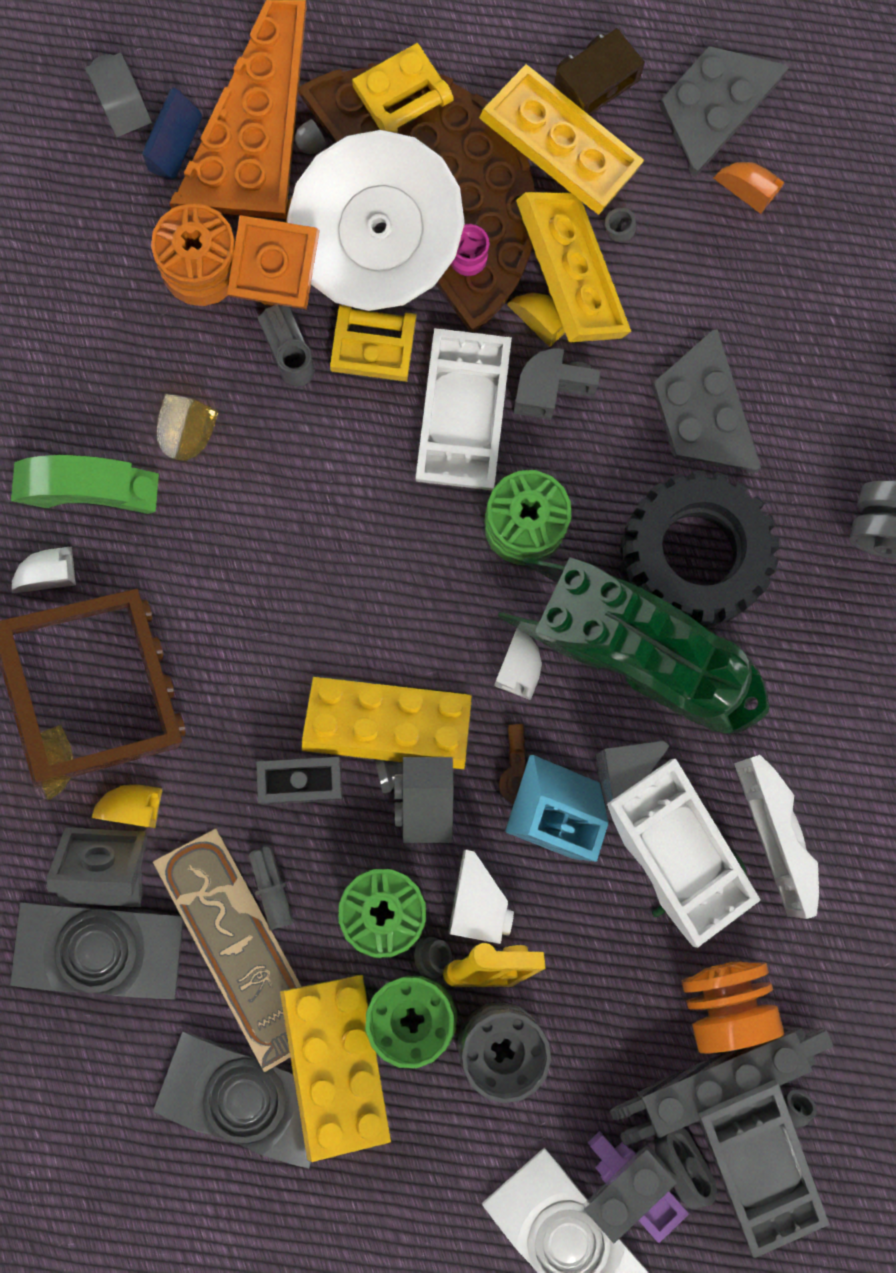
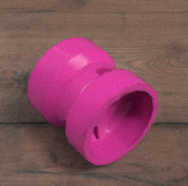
[451,224,489,276]

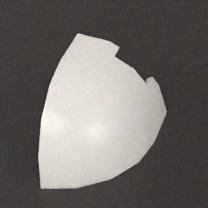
[12,547,76,593]
[494,628,542,700]

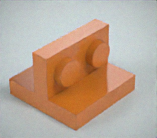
[227,215,320,310]

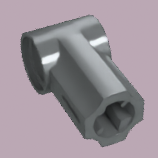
[258,305,315,387]

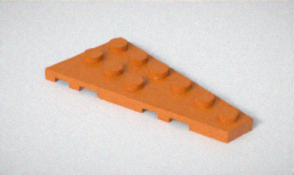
[169,0,307,219]

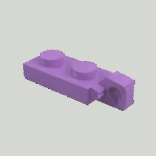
[587,1131,689,1243]

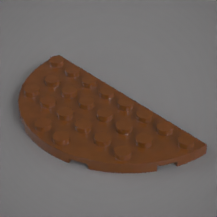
[298,63,535,333]

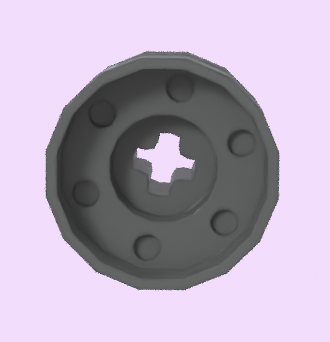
[457,1001,551,1103]

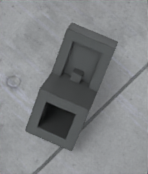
[85,52,152,137]
[513,348,601,420]

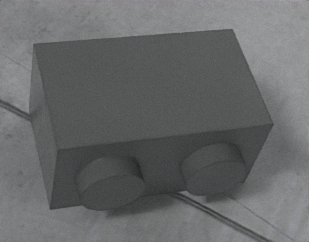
[256,757,343,805]
[395,757,453,843]
[584,1144,677,1244]

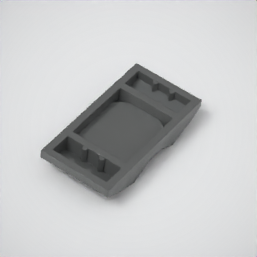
[10,902,184,999]
[153,1031,311,1169]
[698,1080,829,1258]

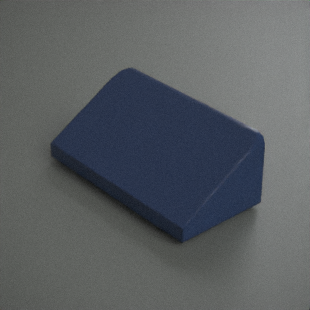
[142,87,202,180]

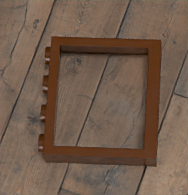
[0,588,186,788]

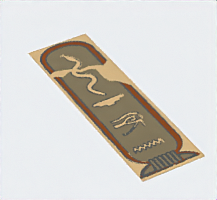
[153,829,301,1072]

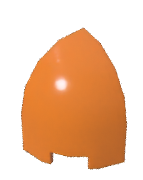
[713,162,785,214]

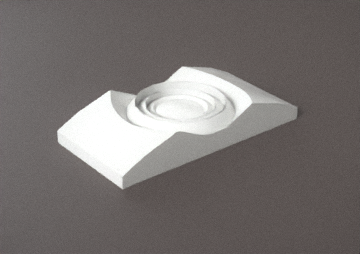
[416,328,511,491]
[734,755,819,919]
[607,759,760,947]
[482,1147,649,1273]

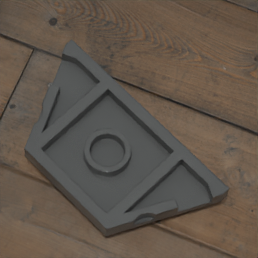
[660,46,789,178]
[652,329,761,474]

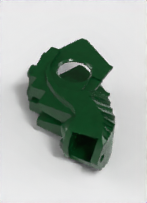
[498,557,769,733]

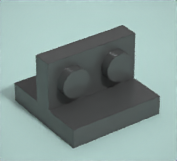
[46,828,147,907]

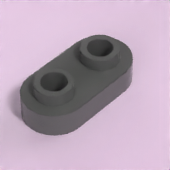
[655,1128,717,1210]

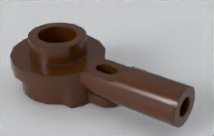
[499,724,526,804]

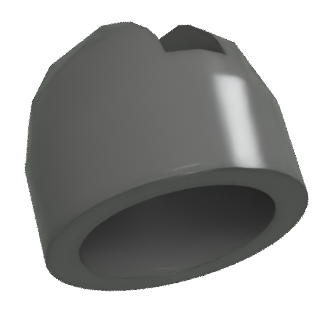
[295,119,327,154]
[605,208,637,243]
[784,1090,817,1128]

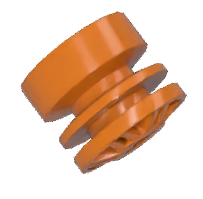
[151,203,235,306]
[681,961,784,1053]

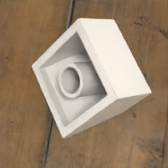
[448,850,514,944]

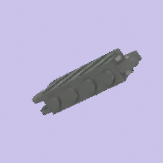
[610,1027,833,1145]

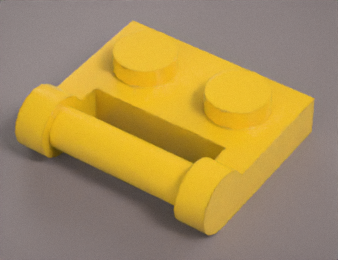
[352,43,454,133]
[330,304,417,382]
[443,943,546,987]

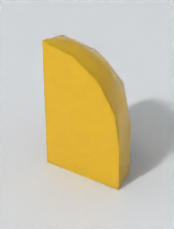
[507,293,565,347]
[92,785,163,828]

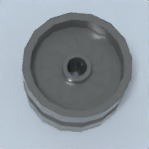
[849,481,896,560]

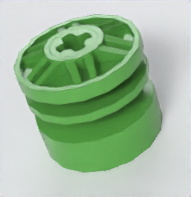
[484,470,571,565]
[339,869,426,958]
[365,975,457,1068]

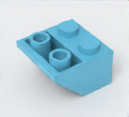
[505,755,609,862]

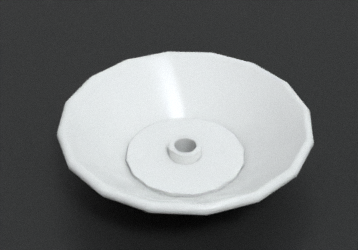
[287,130,464,311]

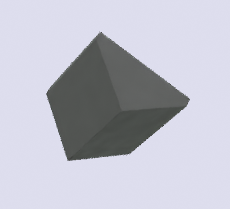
[596,741,669,815]

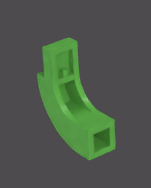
[11,455,159,514]

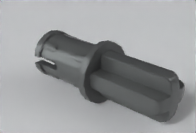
[249,847,295,931]

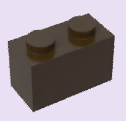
[554,28,645,115]

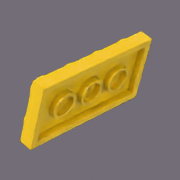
[479,64,644,215]
[516,192,631,342]
[302,677,472,769]
[280,975,391,1162]

